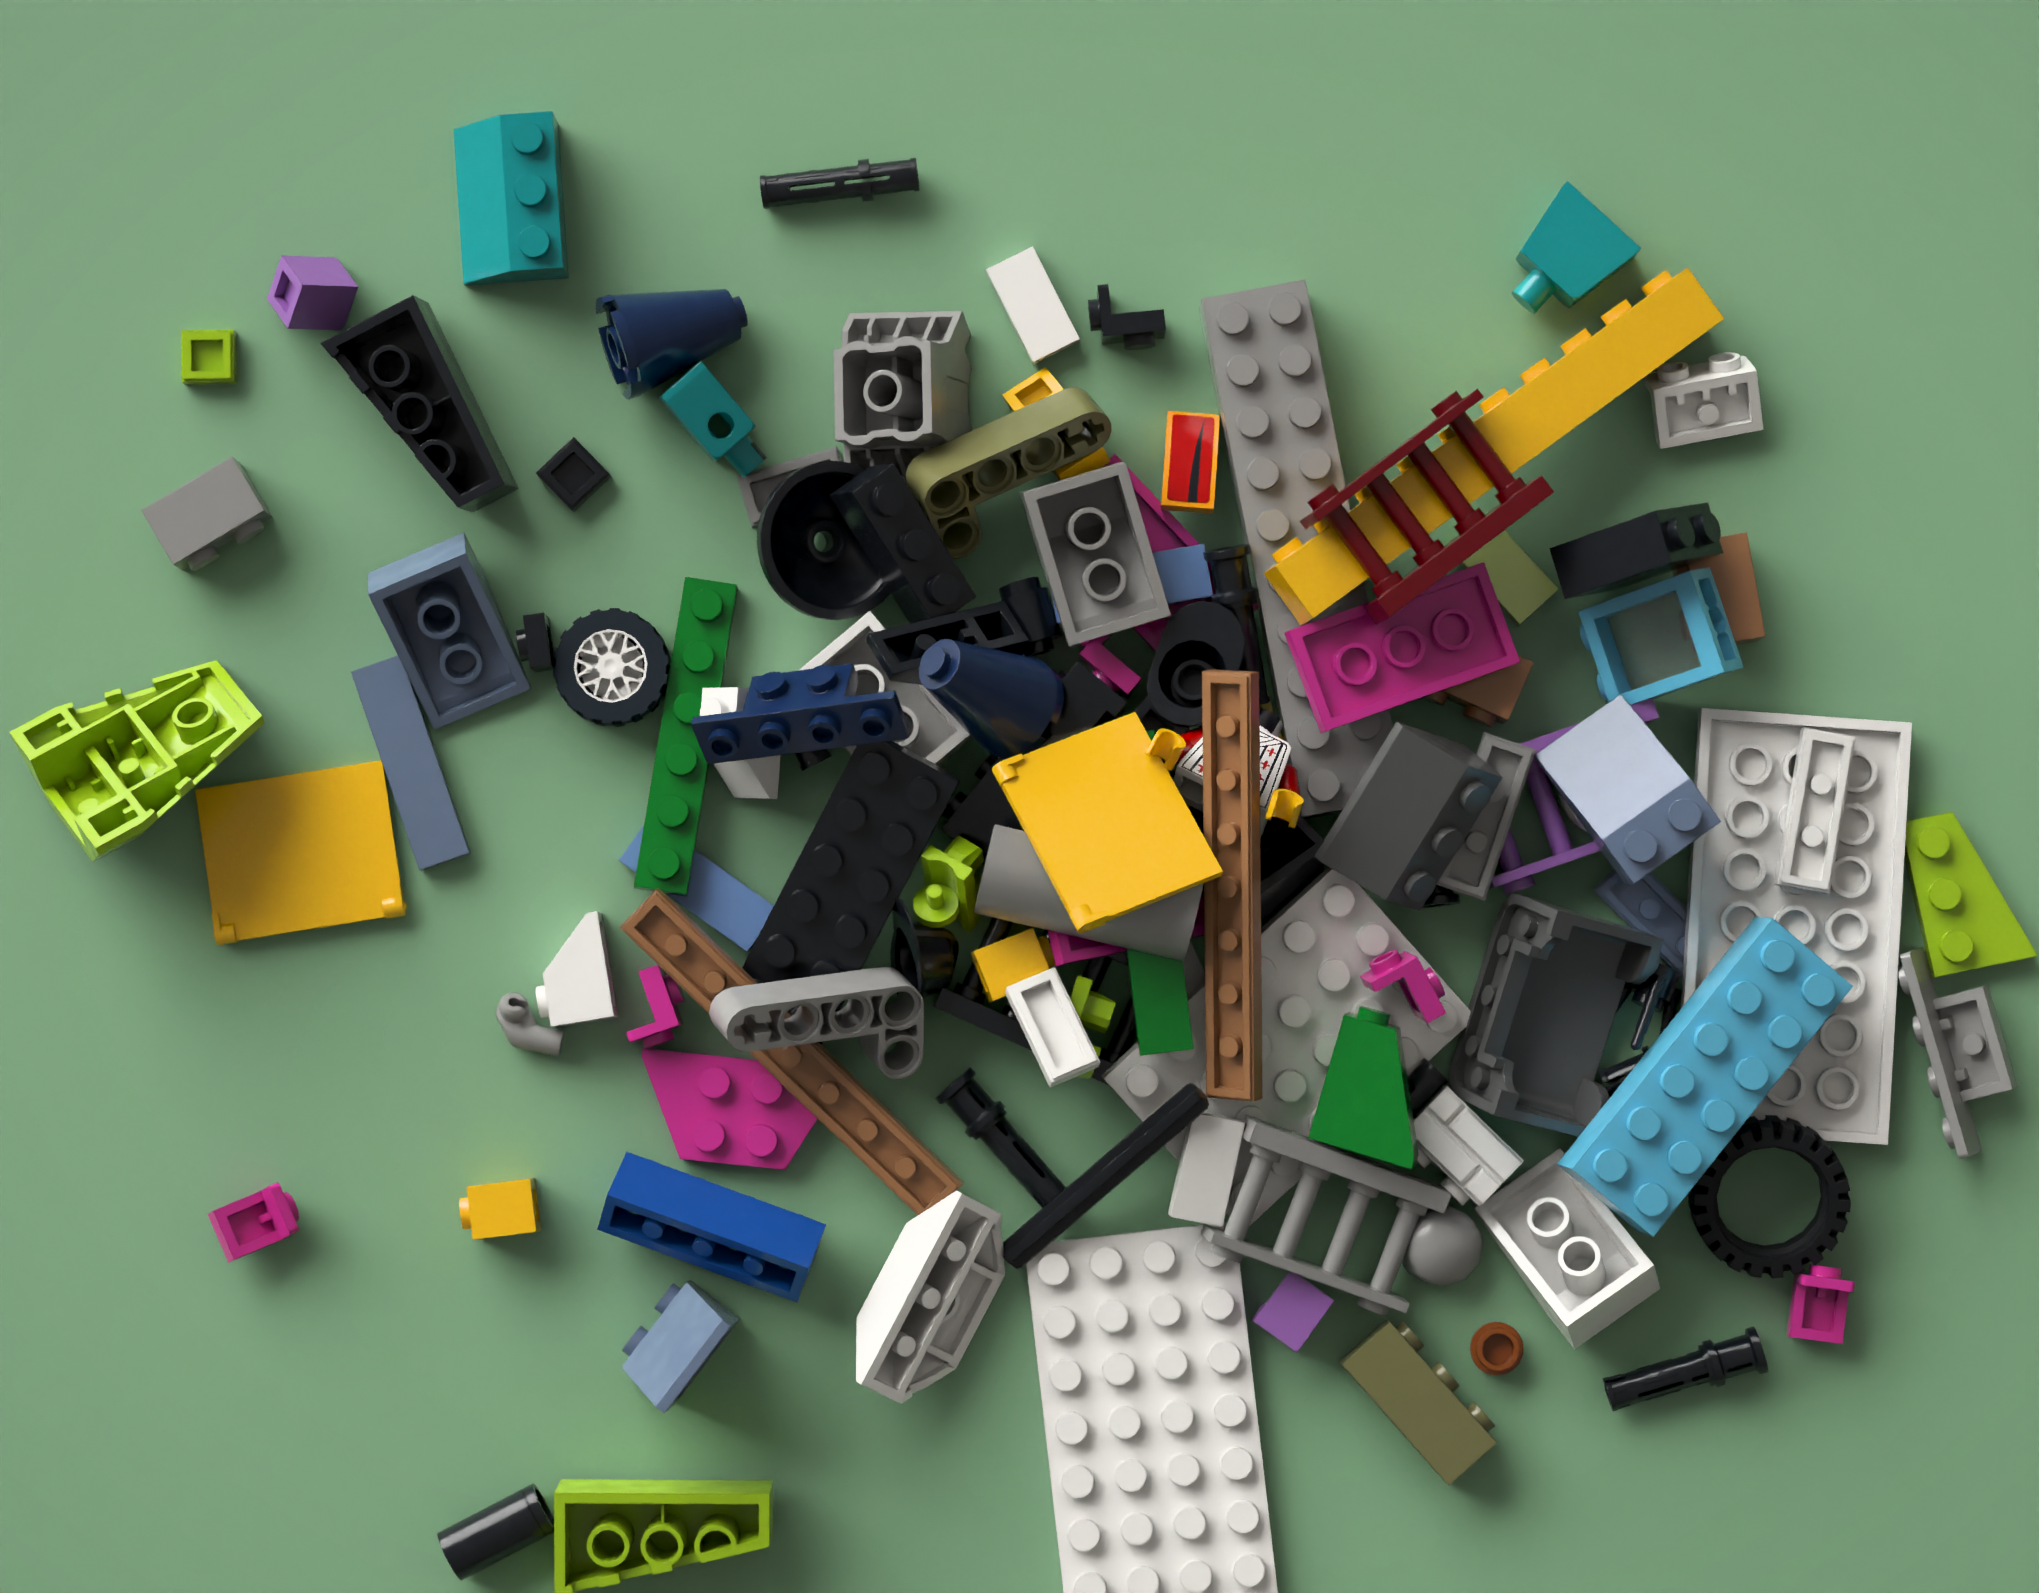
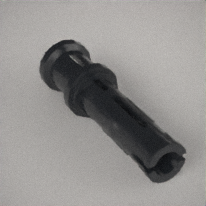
[1203,544,1270,705]
[935,1067,1066,1208]
[1602,1326,1768,1411]

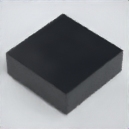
[536,437,611,513]

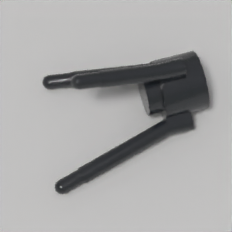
[1615,963,1682,1050]

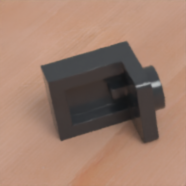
[1088,284,1166,350]

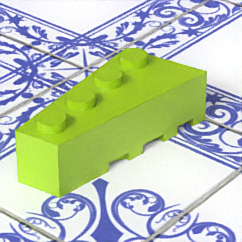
[554,1479,773,1593]

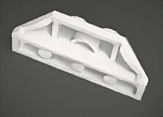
[856,1191,1005,1404]

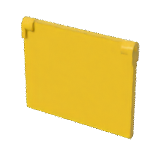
[992,712,1223,933]
[195,760,407,945]

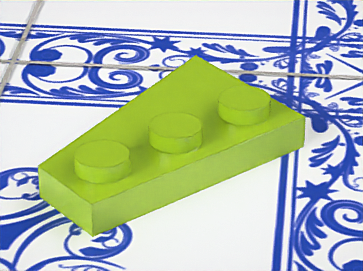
[1904,812,2038,978]

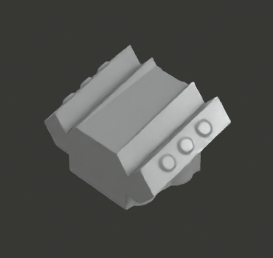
[833,311,972,486]

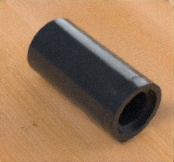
[437,1483,554,1581]

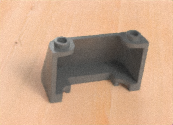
[1449,894,1664,1137]

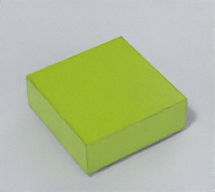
[181,329,237,385]

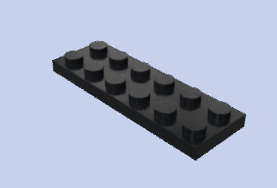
[742,741,961,1045]

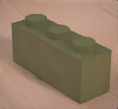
[1339,1320,1497,1485]

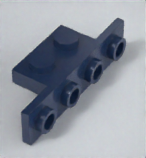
[691,663,909,764]

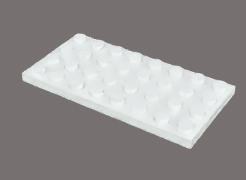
[1681,708,1912,1145]
[1026,1221,1278,1593]

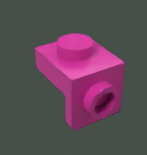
[1079,633,1142,699]
[1360,950,1446,1023]
[626,965,685,1049]
[207,1182,299,1263]
[1786,1264,1855,1344]

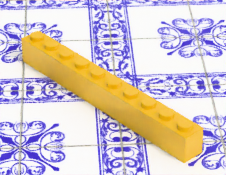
[1263,267,1724,625]

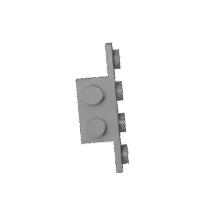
[1898,947,2018,1159]

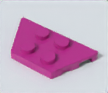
[642,1048,818,1170]

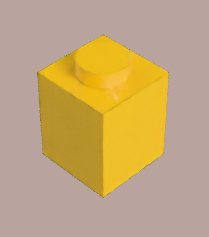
[970,928,1055,1003]
[459,1178,542,1240]

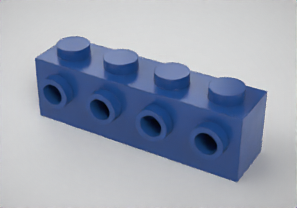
[597,1151,826,1303]

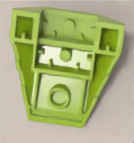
[9,660,265,862]

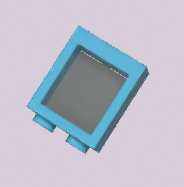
[1578,567,1744,705]

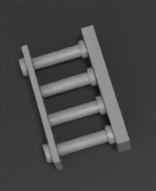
[1200,1115,1452,1316]

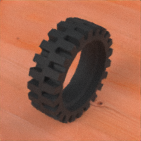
[1688,1115,1851,1279]

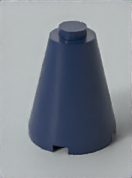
[596,289,748,400]
[919,639,1064,760]

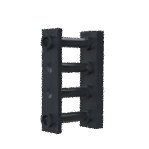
[934,917,1137,1086]

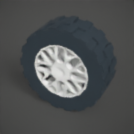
[553,608,671,727]

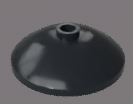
[757,461,890,620]

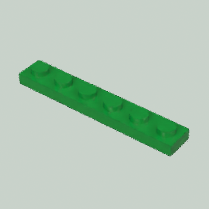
[634,577,738,897]

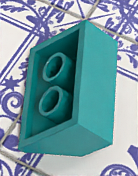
[453,111,569,286]

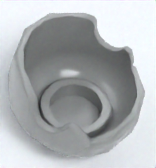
[1402,1206,1483,1287]

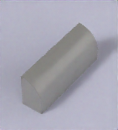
[974,824,1204,961]

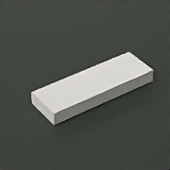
[1774,728,1856,894]

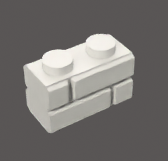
[1414,1086,1524,1207]

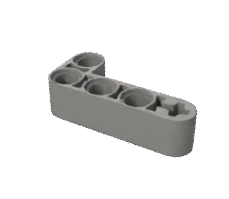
[709,967,924,1079]

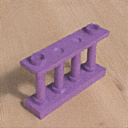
[1489,698,1659,895]

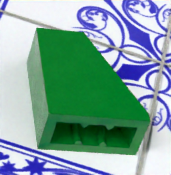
[1308,1006,1419,1169]

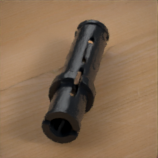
[760,158,920,209]

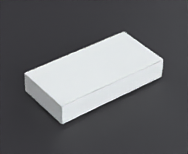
[986,246,1080,365]
[1005,967,1100,1088]
[1168,1113,1245,1227]

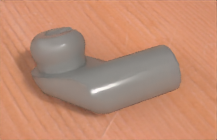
[496,992,565,1057]

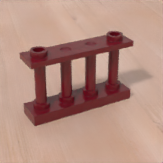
[1300,389,1554,624]

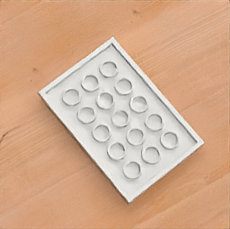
[1101,866,1471,1226]

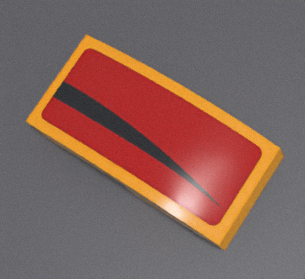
[1160,411,1220,514]

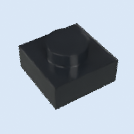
[516,612,555,672]

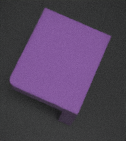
[267,255,358,330]
[1251,1271,1334,1353]

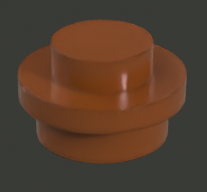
[1470,1322,1524,1376]

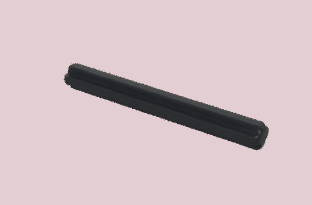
[1003,1083,1209,1269]

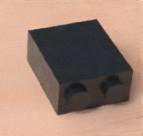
[1549,502,1723,599]

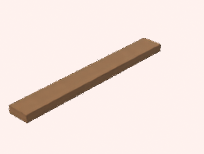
[1202,670,1262,1102]
[619,887,963,1215]

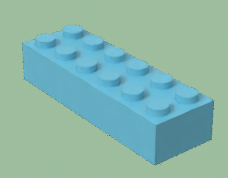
[1557,917,1853,1237]

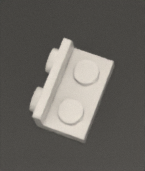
[1644,352,1763,449]

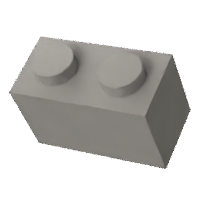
[141,457,272,571]

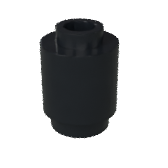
[998,577,1062,657]

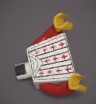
[1145,709,1304,838]

